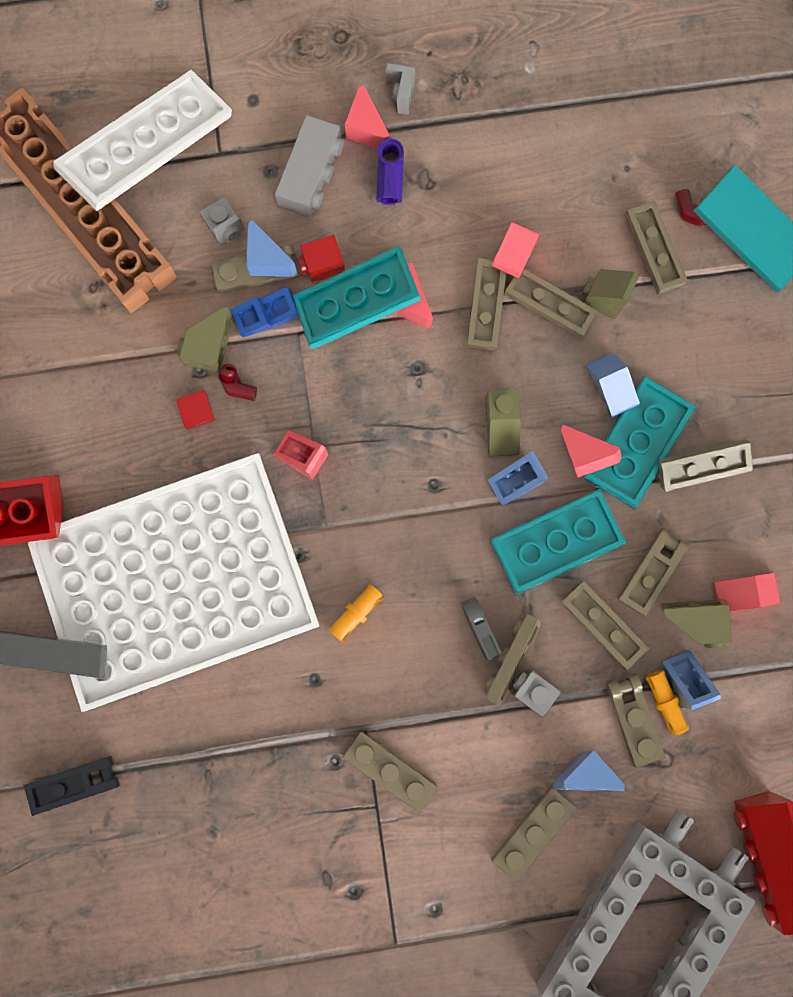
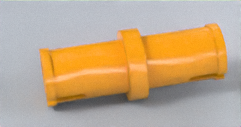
[328,584,384,643]
[645,670,689,736]

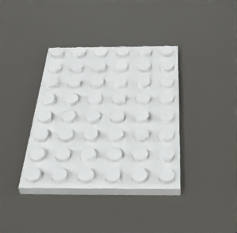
[27,453,320,712]

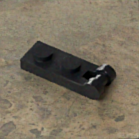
[23,755,120,816]

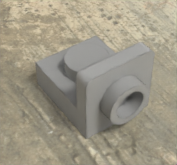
[385,63,415,115]
[199,197,244,244]
[512,669,561,717]

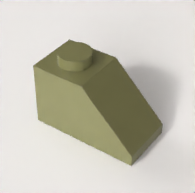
[582,269,640,319]
[177,307,233,373]
[485,389,521,457]
[661,599,732,648]

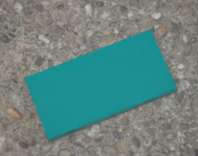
[693,165,793,292]
[292,245,422,349]
[582,376,697,509]
[490,489,627,595]

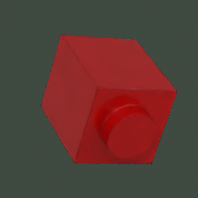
[297,235,345,283]

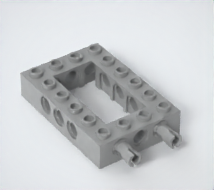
[536,809,756,997]

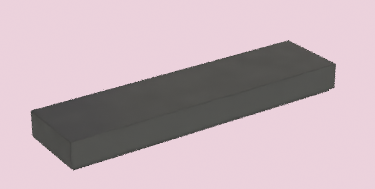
[0,631,107,678]

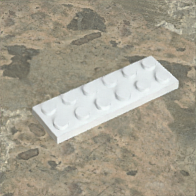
[53,70,232,211]

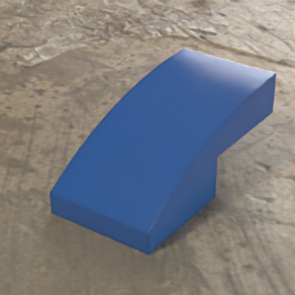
[230,286,299,337]

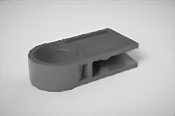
[460,597,502,660]

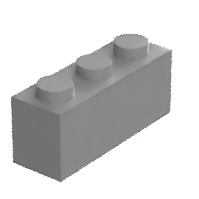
[275,115,344,218]

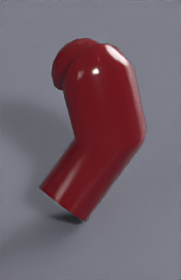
[675,189,707,226]
[218,364,257,401]

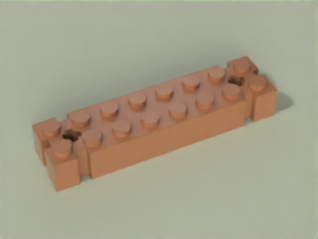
[0,87,178,314]

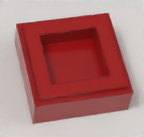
[176,390,215,429]

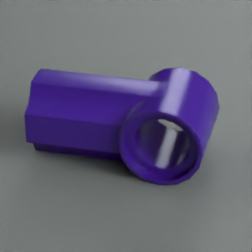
[376,138,404,205]

